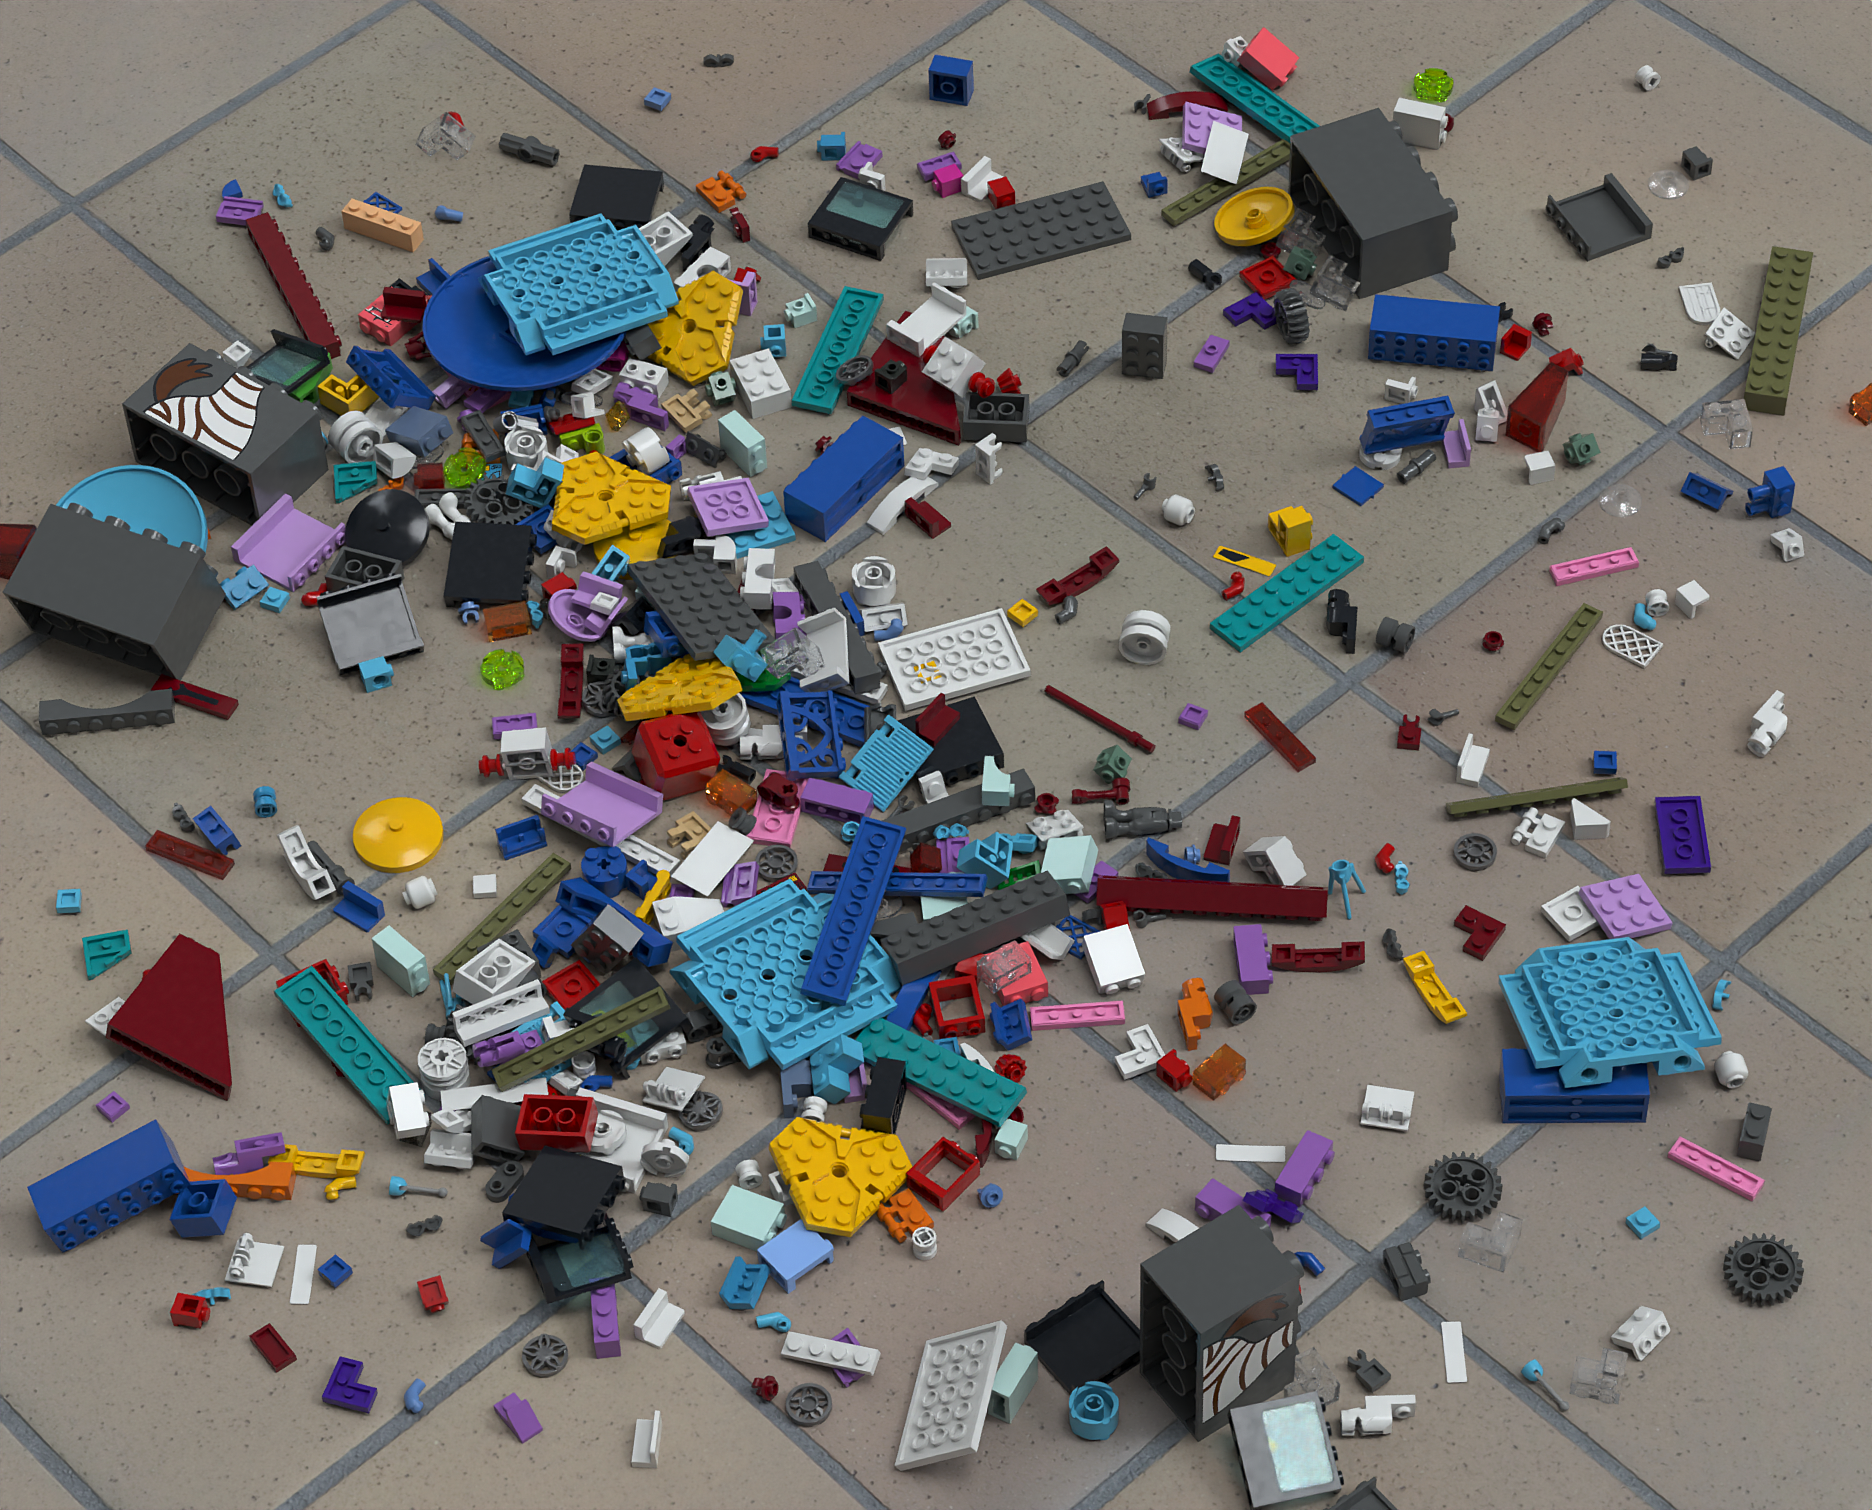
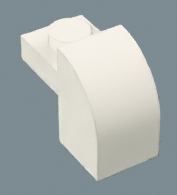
[693,534,737,574]

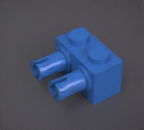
[1745,466,1795,518]

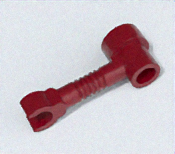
[1072,778,1131,805]

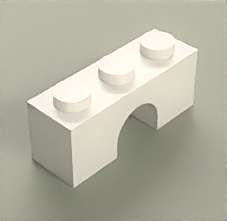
[673,247,731,300]
[740,548,775,609]

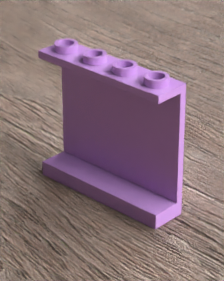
[231,494,346,592]
[541,762,663,847]

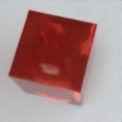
[414,462,445,489]
[910,842,942,873]

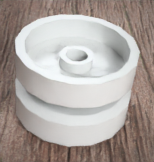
[328,410,383,463]
[1119,610,1170,665]
[700,693,751,746]

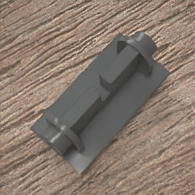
[685,431,727,468]

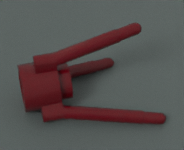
[404,331,432,360]

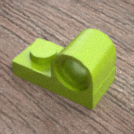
[559,423,605,454]

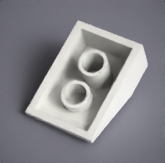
[639,212,693,266]
[652,896,724,952]
[452,939,535,1013]

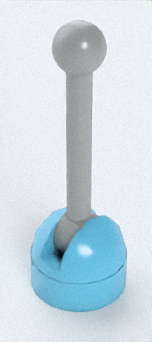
[389,1176,448,1197]
[1521,1359,1569,1411]

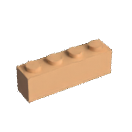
[341,199,424,253]

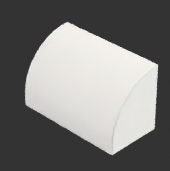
[373,442,416,479]

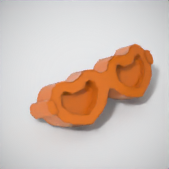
[378,476,404,491]

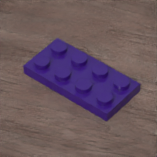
[1654,796,1711,874]

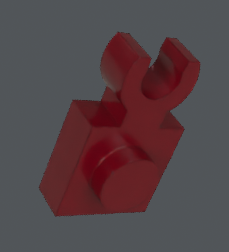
[729,207,750,243]
[1397,714,1421,751]

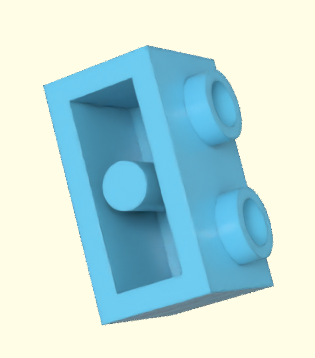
[592,545,630,583]

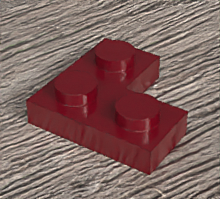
[1454,905,1506,961]

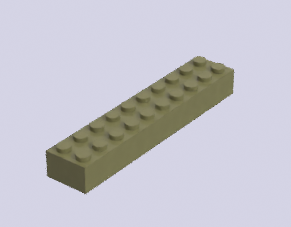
[1742,246,1813,416]

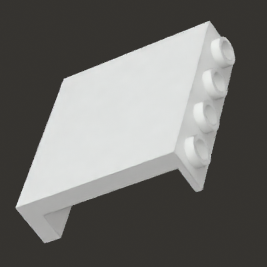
[576,1088,668,1194]

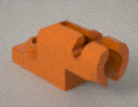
[1177,978,1213,1051]

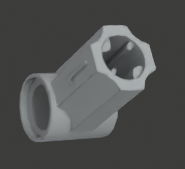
[493,411,538,434]

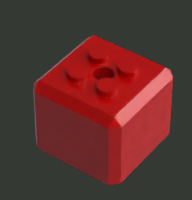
[631,711,721,801]

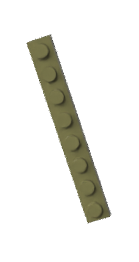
[1161,139,1290,226]
[1495,603,1603,730]
[1446,777,1628,817]
[433,853,571,985]
[491,986,671,1092]

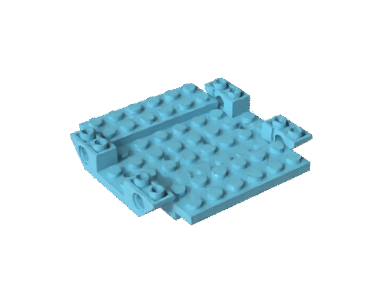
[478,213,679,355]
[669,879,901,1070]
[1498,937,1722,1088]

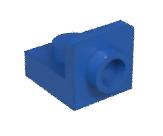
[1141,172,1168,198]

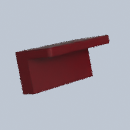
[381,287,427,323]
[904,497,951,539]
[915,693,960,746]
[1203,815,1241,865]

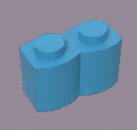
[625,642,672,675]

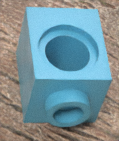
[358,656,394,693]

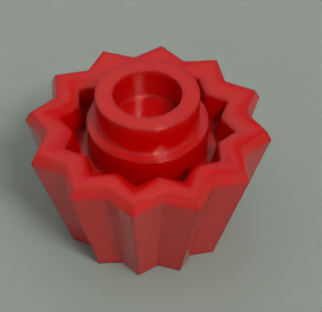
[996,368,1022,394]
[994,1054,1027,1082]

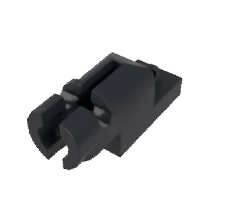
[680,214,715,272]
[657,513,706,559]
[1326,589,1358,654]
[563,1007,628,1062]

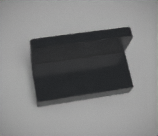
[608,596,654,636]

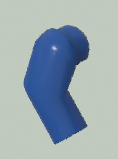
[580,1075,613,1092]
[1294,1252,1326,1277]

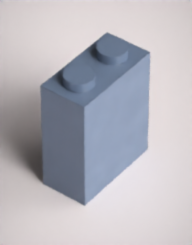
[385,406,453,457]

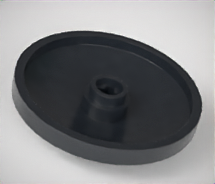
[345,489,430,567]

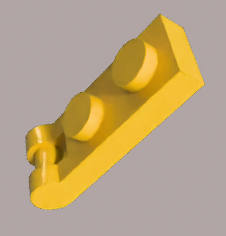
[634,870,671,925]

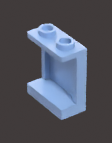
[757,1219,834,1294]

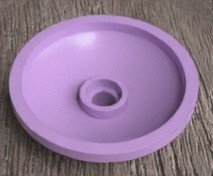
[548,589,609,642]

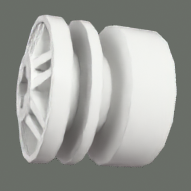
[418,1038,471,1101]

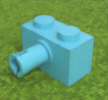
[714,629,768,682]

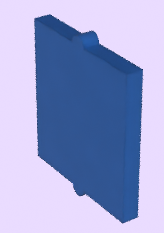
[1332,466,1384,506]

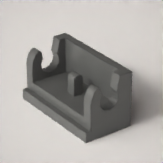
[864,703,896,744]

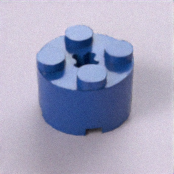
[581,846,628,898]

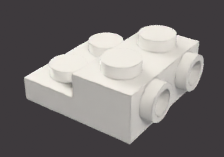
[631,1019,687,1065]

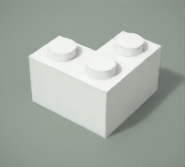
[1242,836,1307,885]
[386,1082,429,1139]

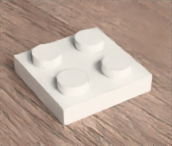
[1541,886,1599,942]

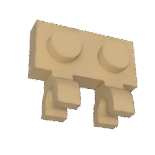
[661,388,712,433]
[667,811,711,860]

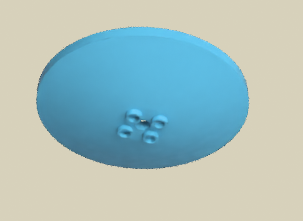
[56,465,208,553]

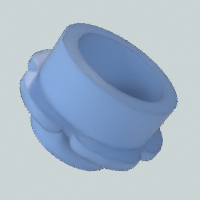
[1184,844,1201,864]

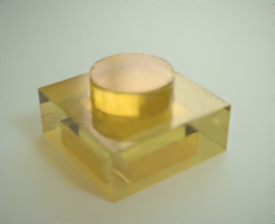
[605,401,630,432]

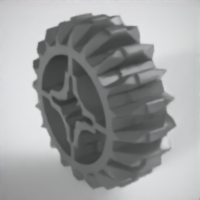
[1273,288,1310,344]
[602,667,654,720]

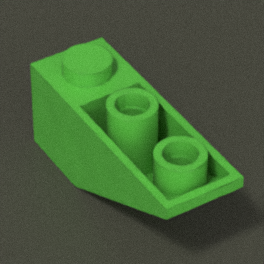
[284,352,333,404]

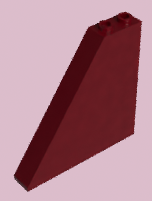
[847,311,961,446]
[105,933,232,1101]

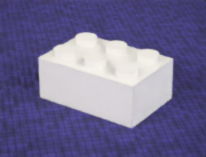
[730,348,792,419]

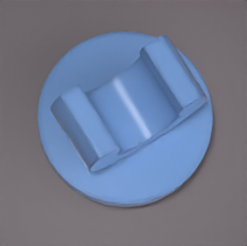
[458,601,480,624]
[977,1183,1003,1208]

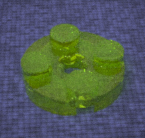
[1413,68,1454,102]
[444,447,486,488]
[480,649,524,690]

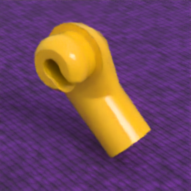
[324,1176,357,1200]

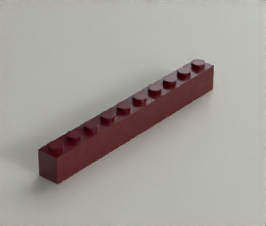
[245,212,342,359]
[1096,875,1328,921]

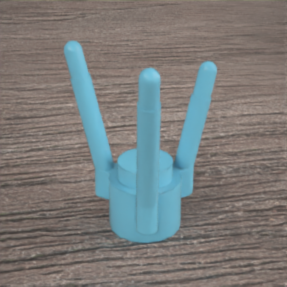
[1328,860,1366,919]
[440,973,470,1020]

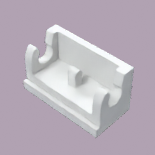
[975,433,1003,485]

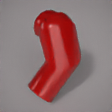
[1375,843,1395,874]
[913,1003,933,1036]

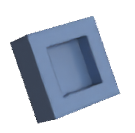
[644,87,671,111]

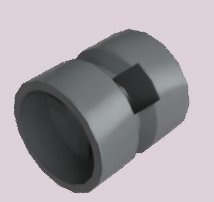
[1376,617,1416,653]
[1214,980,1257,1024]

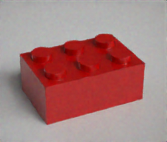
[515,1094,598,1153]

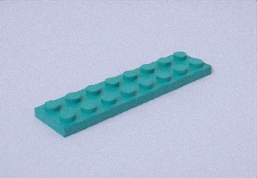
[1189,53,1320,143]
[792,286,884,414]
[1210,534,1364,653]
[274,966,425,1125]
[856,1018,1027,1127]

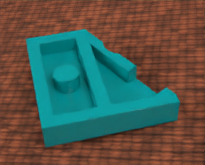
[334,461,378,504]
[82,929,132,980]

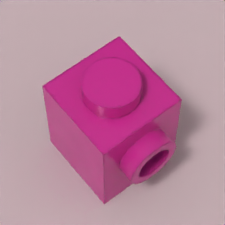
[932,164,964,198]

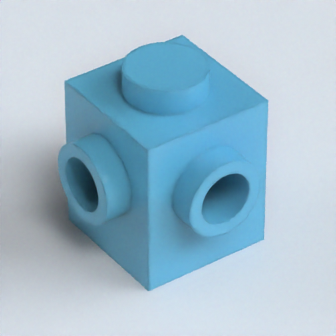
[760,324,786,357]

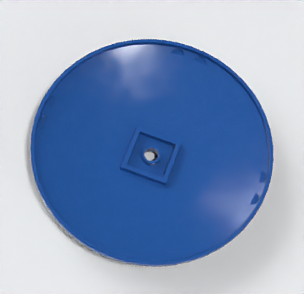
[422,256,627,391]

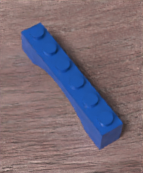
[556,877,673,967]

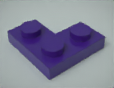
[1223,292,1277,330]
[1276,354,1318,390]
[1242,1189,1304,1223]
[322,1356,378,1414]

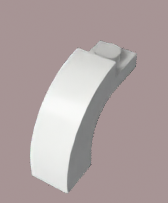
[277,825,336,900]

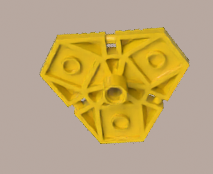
[647,271,743,386]
[552,452,671,545]
[617,654,742,721]
[769,1117,913,1237]

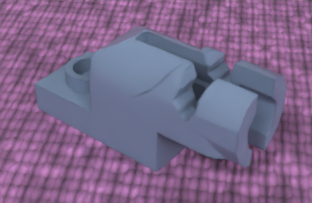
[780,1056,813,1119]

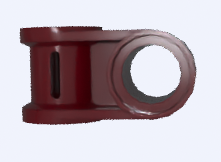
[757,772,800,811]

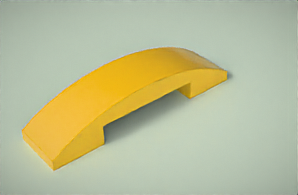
[1403,951,1467,1024]
[268,1144,365,1178]

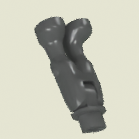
[1103,800,1182,838]

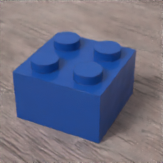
[928,55,974,106]
[169,1179,237,1238]

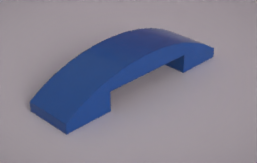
[1146,837,1230,882]
[886,970,942,1031]

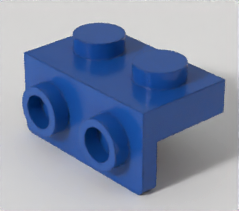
[990,999,1032,1051]

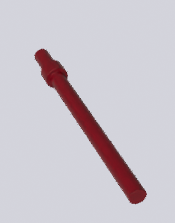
[1044,685,1156,753]

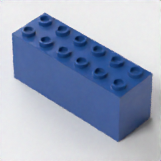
[1368,294,1500,371]
[783,416,905,542]
[1499,1048,1650,1123]
[27,1119,191,1253]

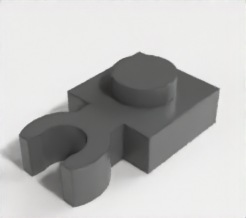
[347,962,374,1001]
[1347,1349,1391,1393]

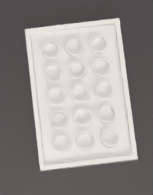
[878,608,1031,711]
[895,1321,1007,1471]

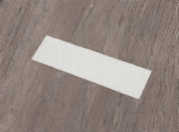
[440,1077,548,1110]

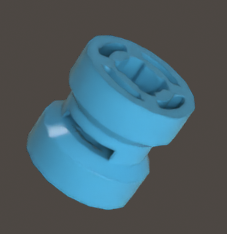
[253,786,277,818]

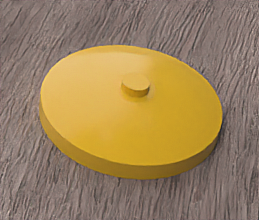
[1214,187,1295,246]
[593,519,678,580]
[353,797,444,873]

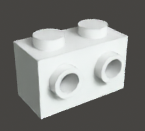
[619,358,669,400]

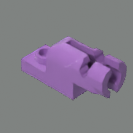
[613,382,669,431]
[472,1030,543,1067]
[213,1132,286,1175]

